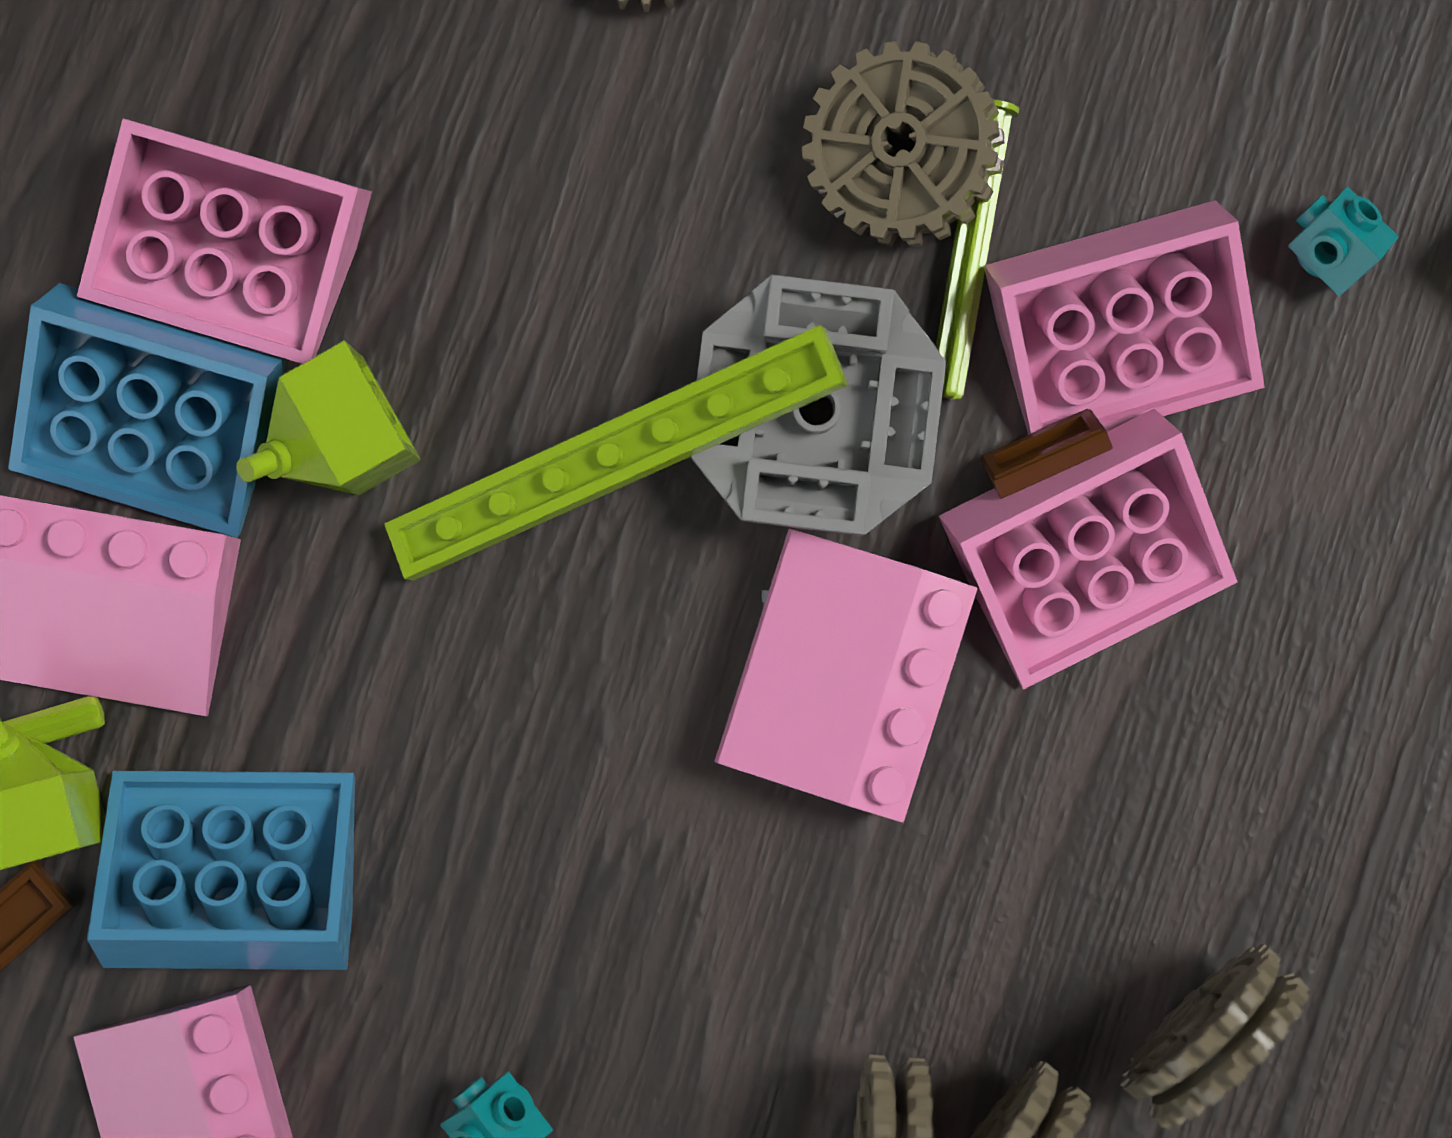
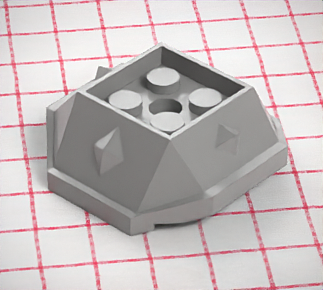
[690,275,946,536]

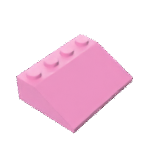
[77,119,372,364]
[984,200,1265,435]
[939,408,1237,690]
[0,495,241,716]
[714,529,978,823]
[73,985,293,1138]

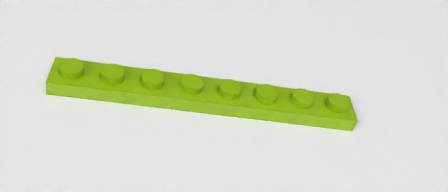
[384,325,849,581]

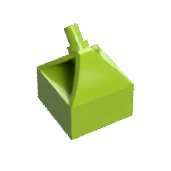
[237,341,421,495]
[0,719,106,870]

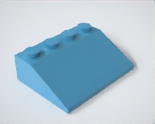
[8,283,288,538]
[87,771,355,970]

